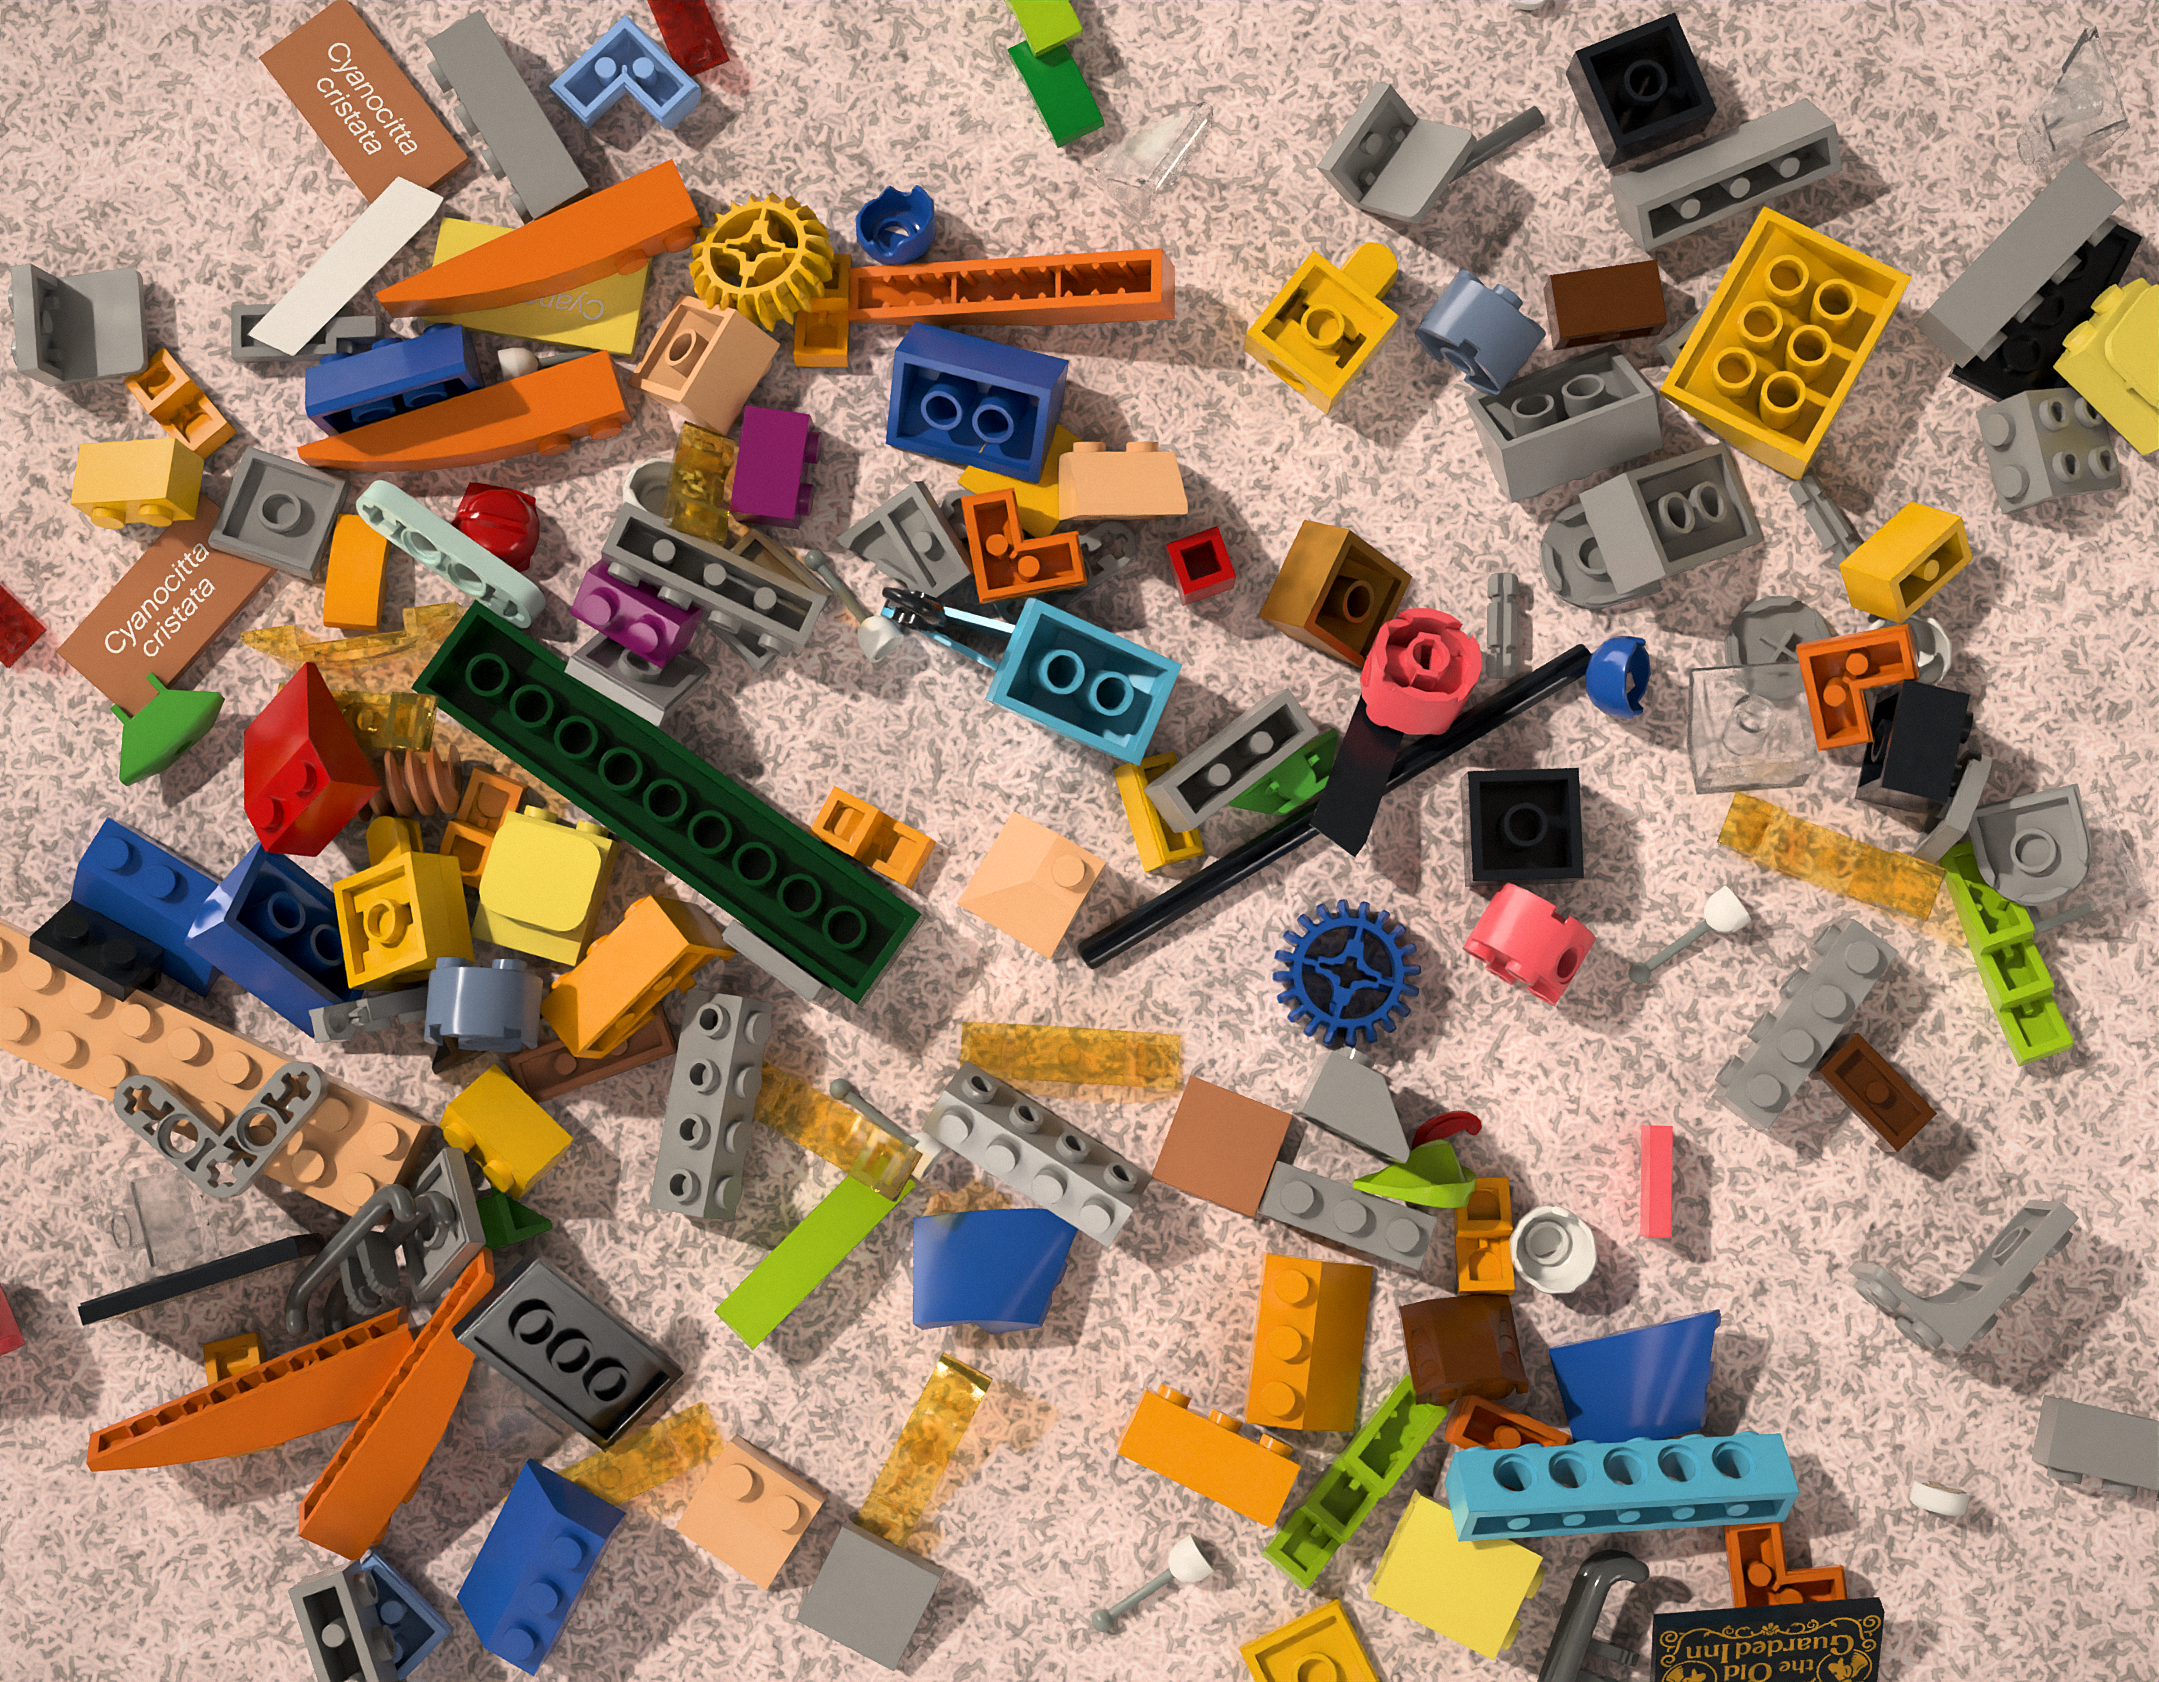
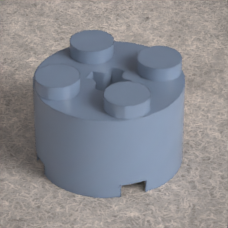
[1415,269,1546,396]
[424,957,543,1052]

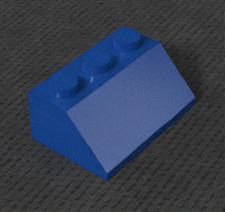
[885,322,1069,483]
[305,323,486,437]
[71,817,222,998]
[184,841,365,1038]
[457,1458,626,1676]

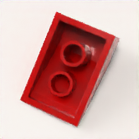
[244,661,381,857]

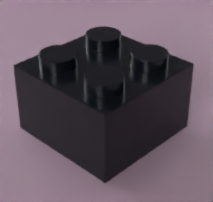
[1566,12,1717,169]
[1855,679,1973,814]
[1460,768,1584,887]

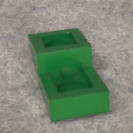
[1007,40,1105,148]

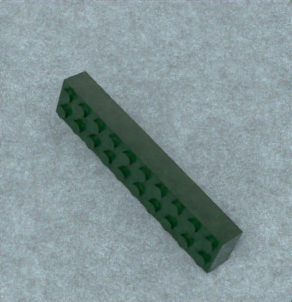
[411,599,926,1007]

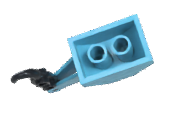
[880,587,1182,766]

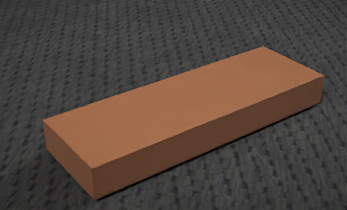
[505,1001,678,1104]

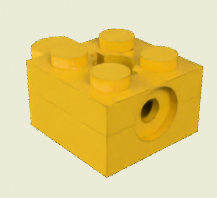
[1243,242,1399,415]
[332,816,475,992]

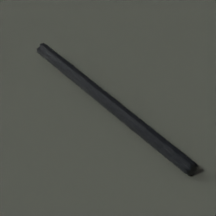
[1078,644,1591,969]

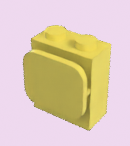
[2053,277,2159,456]
[470,805,621,967]
[1367,1489,1545,1661]

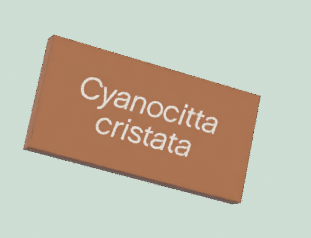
[258,0,472,204]
[55,491,278,719]

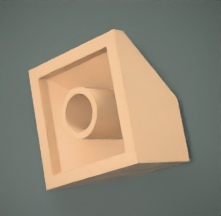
[957,811,1106,960]

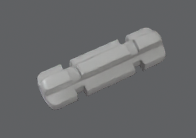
[1789,473,1861,572]
[1486,573,1518,679]

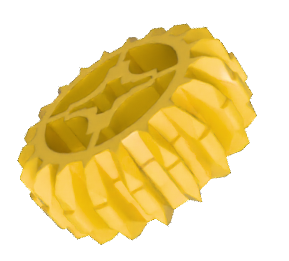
[689,191,835,333]

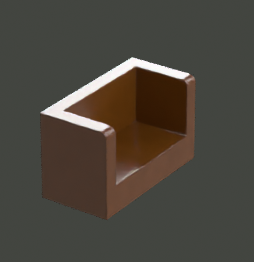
[1543,259,1667,351]
[1808,1033,1937,1152]

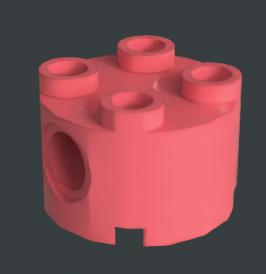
[1360,608,1483,735]
[1462,883,1597,1006]

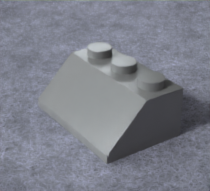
[1464,343,1663,503]
[1292,1045,1410,1164]

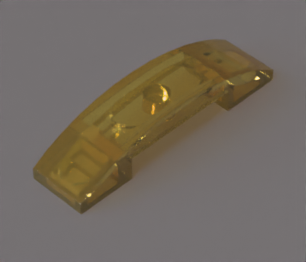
[663,420,735,547]
[240,601,467,669]
[277,682,439,752]
[1716,791,1946,922]
[960,1022,1180,1090]
[753,1059,923,1203]
[854,1352,993,1549]
[502,1401,724,1506]

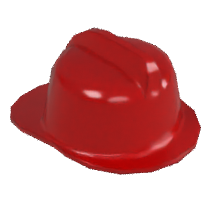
[451,482,540,573]

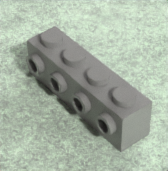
[425,9,593,225]
[1610,98,1842,252]
[1914,157,2125,368]
[601,501,827,657]
[1711,919,1898,1130]
[649,989,773,1221]
[921,1060,1152,1248]
[288,1558,407,1682]

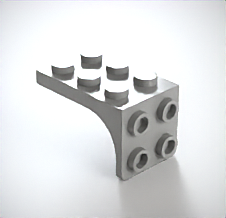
[1848,1200,2079,1352]

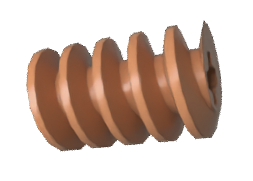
[354,745,463,823]

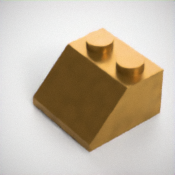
[1259,519,1412,670]

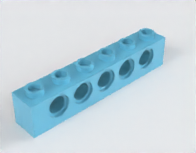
[1444,1431,1800,1542]

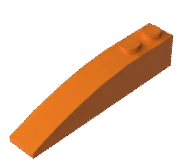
[376,159,703,318]
[848,248,1175,326]
[297,349,633,472]
[299,1246,495,1561]
[86,1304,421,1472]

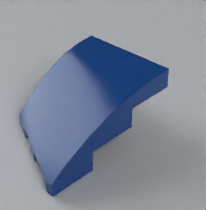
[913,1208,1078,1334]
[1548,1309,1722,1444]

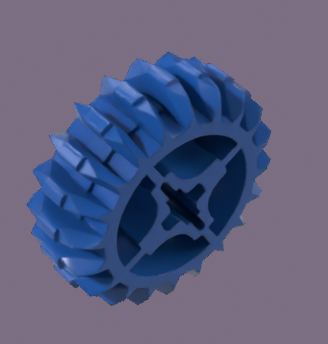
[1272,899,1421,1048]

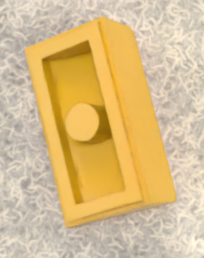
[1113,751,1206,873]

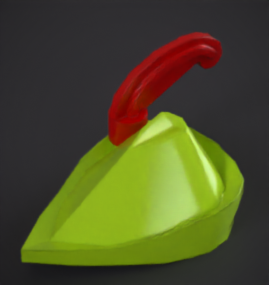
[1352,1110,1482,1208]

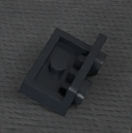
[29,899,165,1002]

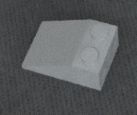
[1578,441,1764,596]

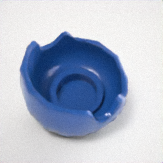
[855,185,936,265]
[1585,636,1651,719]

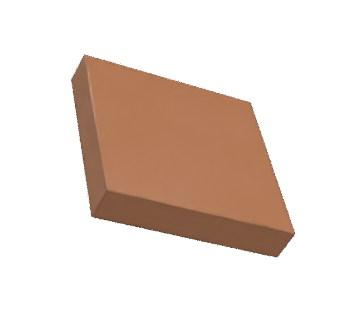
[1151,1075,1293,1218]

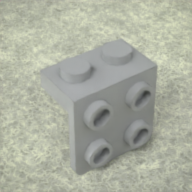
[1316,81,1477,223]
[8,263,149,387]
[1976,387,2121,515]

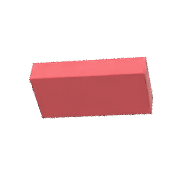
[1640,1125,1673,1238]

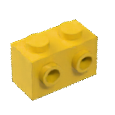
[70,438,204,529]
[1839,501,1973,624]
[439,1063,574,1201]

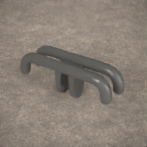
[285,1184,455,1337]
[1537,1549,1650,1682]

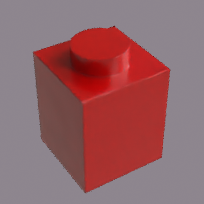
[1165,526,1236,606]

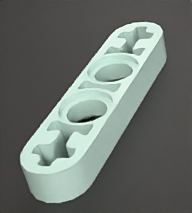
[356,480,546,629]

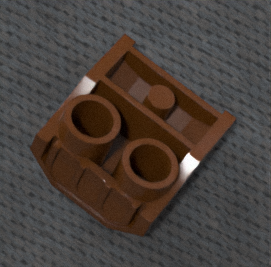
[1399,1294,1529,1406]

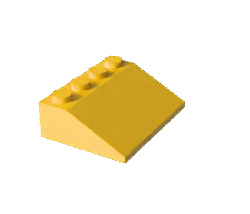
[1659,206,1912,480]

